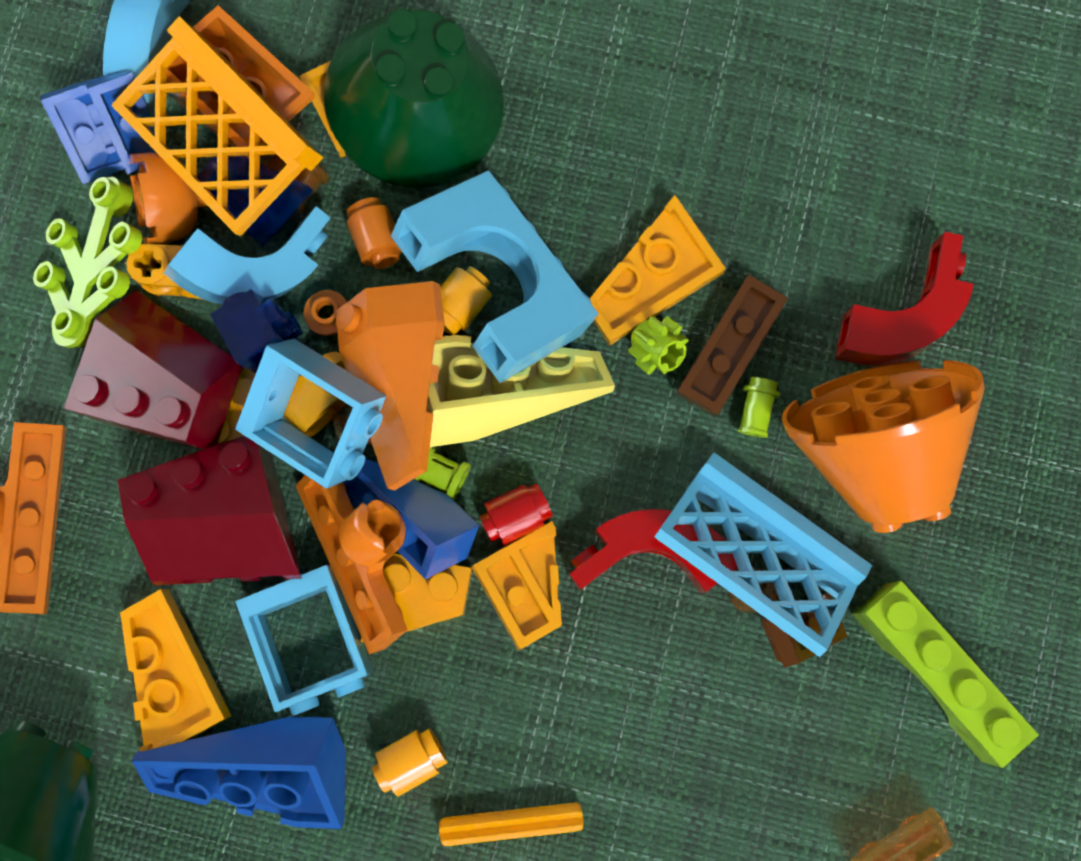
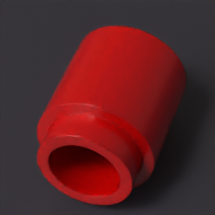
[479,483,553,546]

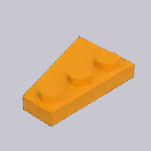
[120,589,231,752]

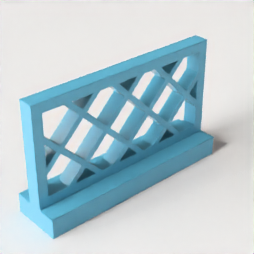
[654,452,872,657]

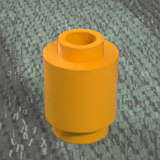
[440,266,492,335]
[371,728,448,797]

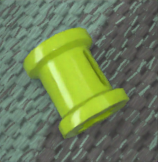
[413,447,471,501]

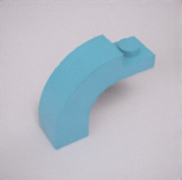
[103,0,189,117]
[163,206,330,306]

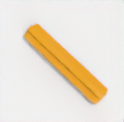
[439,802,584,846]

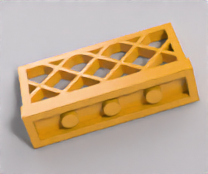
[111,16,324,236]

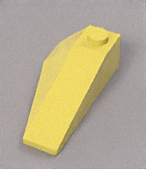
[427,335,615,447]

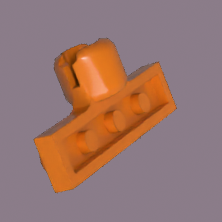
[0,422,67,614]
[296,475,408,654]

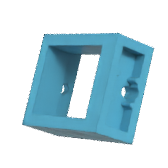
[235,339,387,489]
[235,565,374,716]

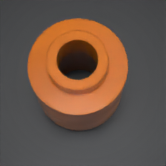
[346,197,402,269]

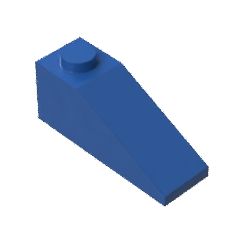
[343,458,479,580]

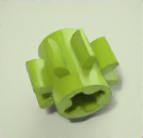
[628,316,688,375]

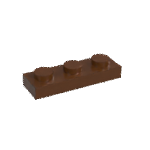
[676,275,788,418]

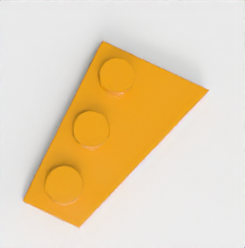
[589,195,726,346]

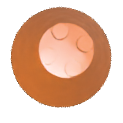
[782,360,985,533]

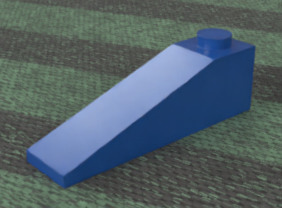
[132,716,346,829]

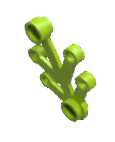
[33,177,142,348]

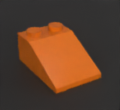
[167,5,315,159]

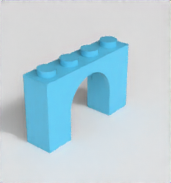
[391,170,599,383]

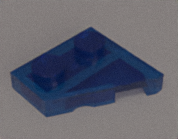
[197,156,313,247]

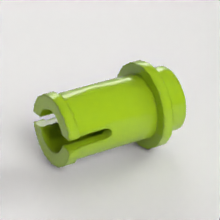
[737,377,781,438]

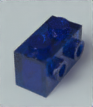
[210,289,303,374]

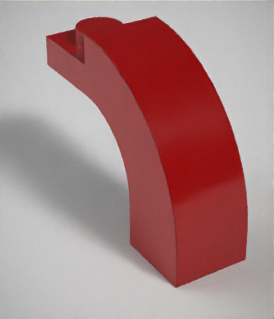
[835,232,974,365]
[569,509,738,594]

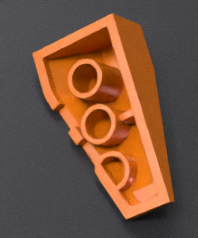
[336,281,445,490]

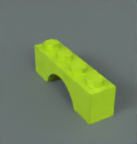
[851,581,1039,768]

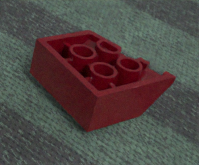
[64,290,244,450]
[117,435,302,585]

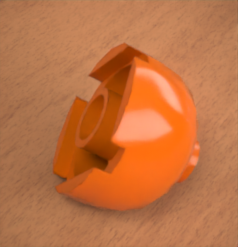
[129,152,207,245]

